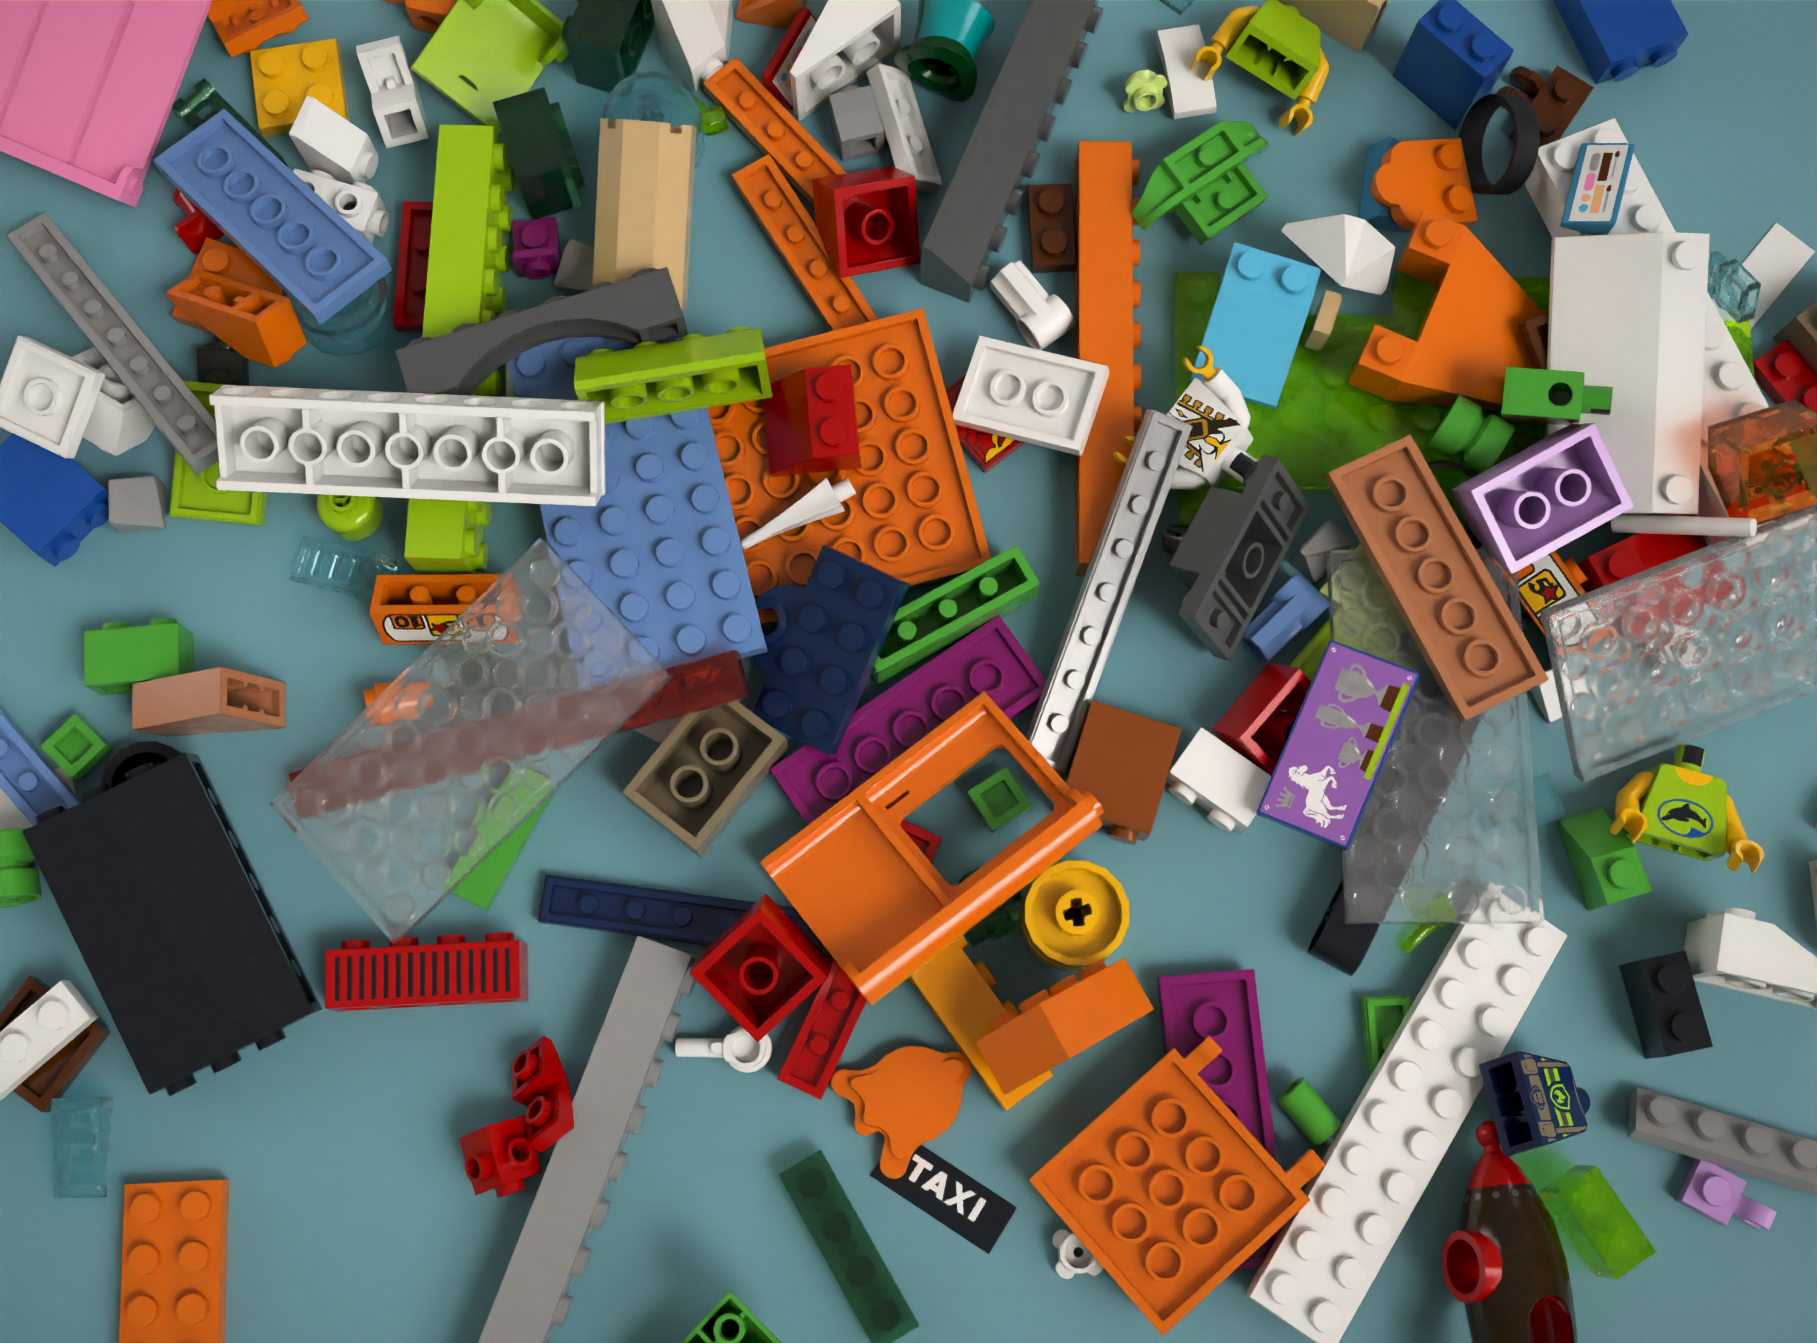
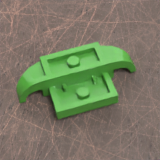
[1131,119,1269,245]

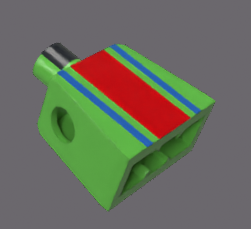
[1501,367,1613,425]

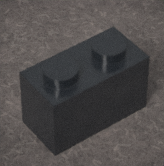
[1619,951,1713,1059]

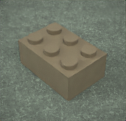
[622,682,789,858]

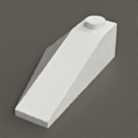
[651,0,733,93]

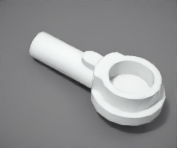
[675,1026,773,1073]

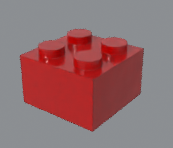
[690,894,832,1042]

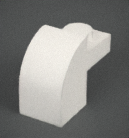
[356,35,429,149]

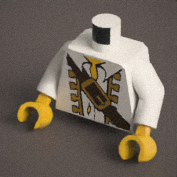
[1113,345,1259,490]

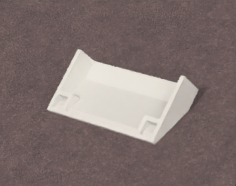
[1544,232,1710,516]

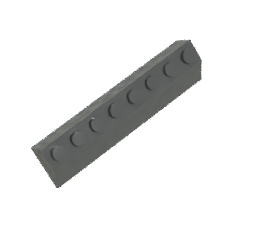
[920,0,1103,303]

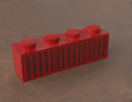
[325,932,528,1012]

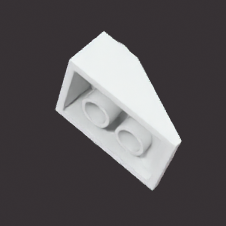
[790,0,901,121]
[1683,908,1817,1010]

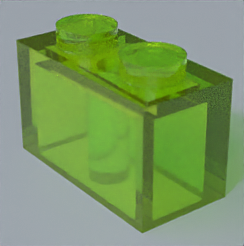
[1539,1165,1656,1280]

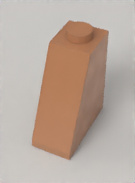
[132,666,286,737]

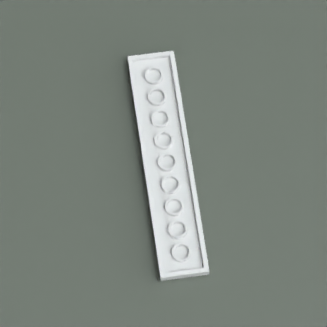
[1244,882,1568,1343]

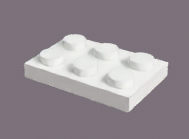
[952,336,1110,456]

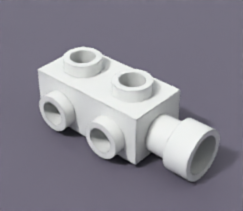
[293,168,389,245]

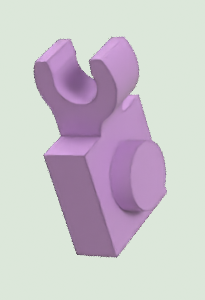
[1676,1158,1777,1230]

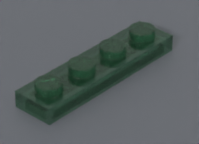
[779,1150,919,1343]

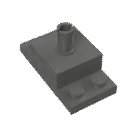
[1162,455,1310,661]

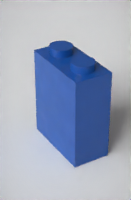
[1392,0,1514,131]
[1553,0,1689,84]
[0,433,109,567]

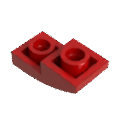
[511,1036,574,1153]

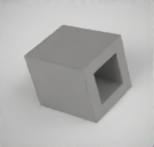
[829,85,884,162]

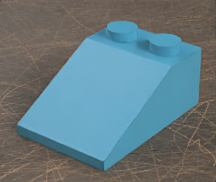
[1189,242,1322,410]

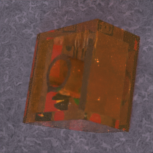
[1708,399,1817,526]

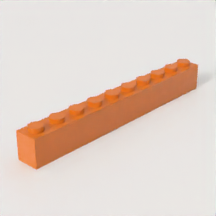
[1075,141,1142,576]

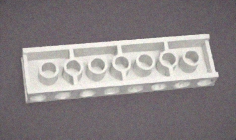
[209,385,606,506]

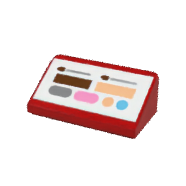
[761,7,817,110]

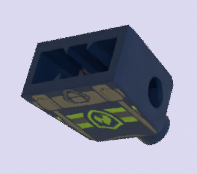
[1479,1051,1590,1157]

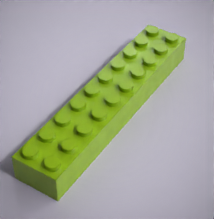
[404,124,516,575]

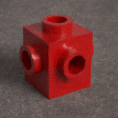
[459,1115,542,1198]

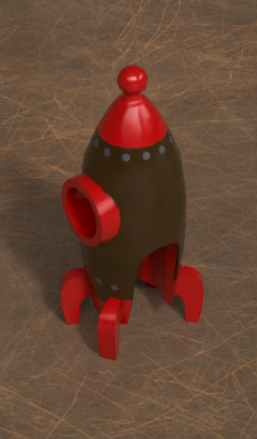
[1441,1120,1577,1343]

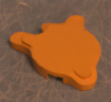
[831,1046,971,1179]

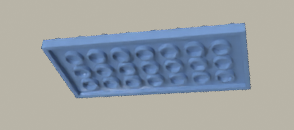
[507,310,768,697]

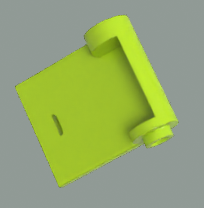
[410,0,575,135]

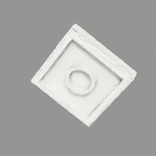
[0,336,106,458]

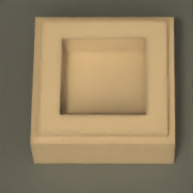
[1304,289,1342,351]

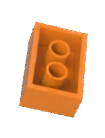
[975,958,1154,1095]

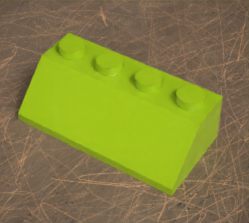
[574,327,772,424]

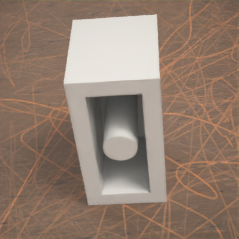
[1166,727,1271,834]

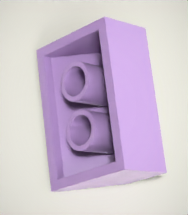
[1451,423,1634,574]

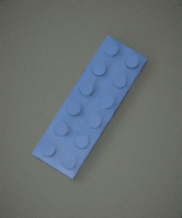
[153,109,392,325]

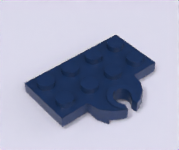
[752,545,910,756]

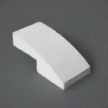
[1156,24,1217,119]

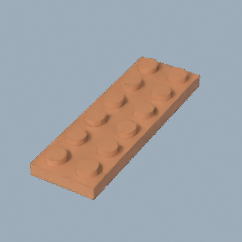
[1325,434,1549,723]

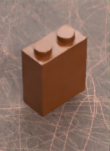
[1065,700,1182,845]

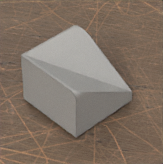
[553,238,594,296]
[108,476,166,533]
[1291,520,1354,584]

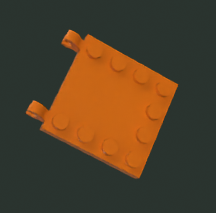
[1029,1036,1326,1336]

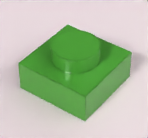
[40,713,113,781]
[966,767,1032,833]

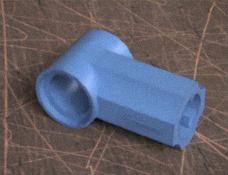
[1240,572,1331,664]

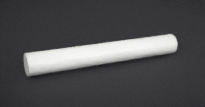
[1611,515,1757,537]

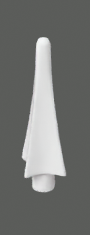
[740,478,856,549]

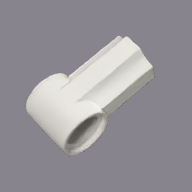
[990,261,1075,350]

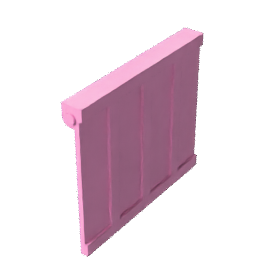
[0,0,213,208]

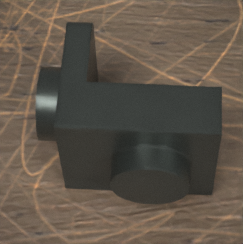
[197,336,249,386]

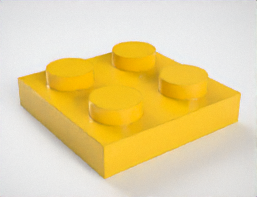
[250,38,350,137]

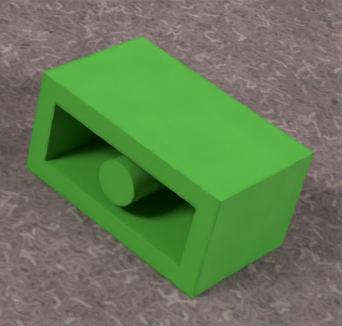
[84,618,194,695]

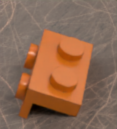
[207,0,309,58]

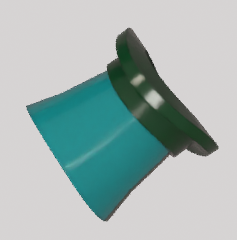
[894,0,995,102]

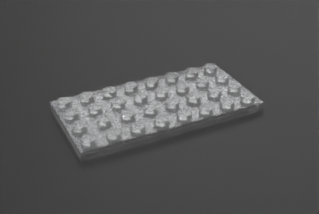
[1540,504,1817,782]
[269,538,673,943]
[1326,549,1544,924]

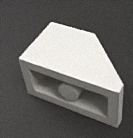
[289,96,378,185]

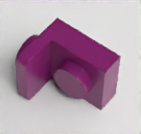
[511,217,561,280]

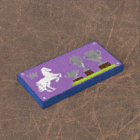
[1256,640,1421,852]

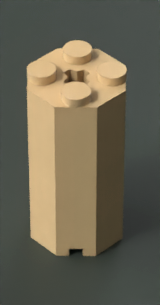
[593,118,697,311]

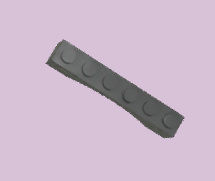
[395,267,688,395]

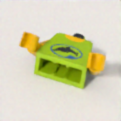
[1190,0,1329,136]
[1609,744,1764,873]

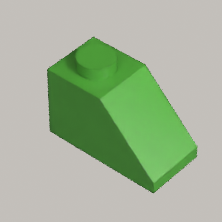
[1556,808,1652,911]

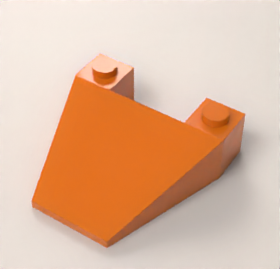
[1347,209,1544,412]

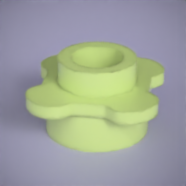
[1123,70,1167,113]

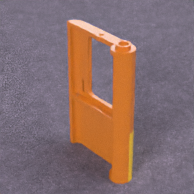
[760,691,1104,1006]

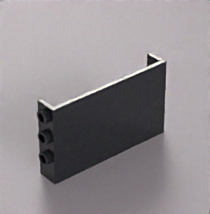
[22,752,322,1096]

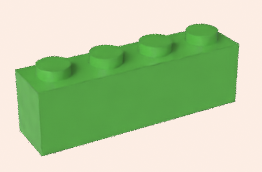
[871,545,1041,684]

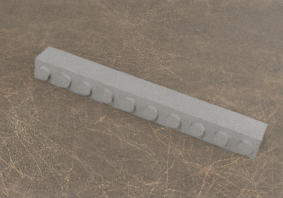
[478,935,697,1343]

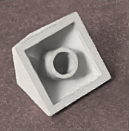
[1281,214,1396,295]

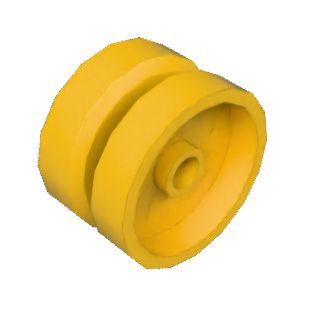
[1021,860,1129,971]

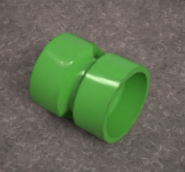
[1427,394,1516,474]
[0,829,42,908]

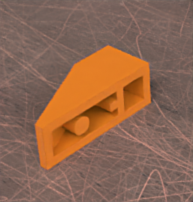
[166,269,308,368]

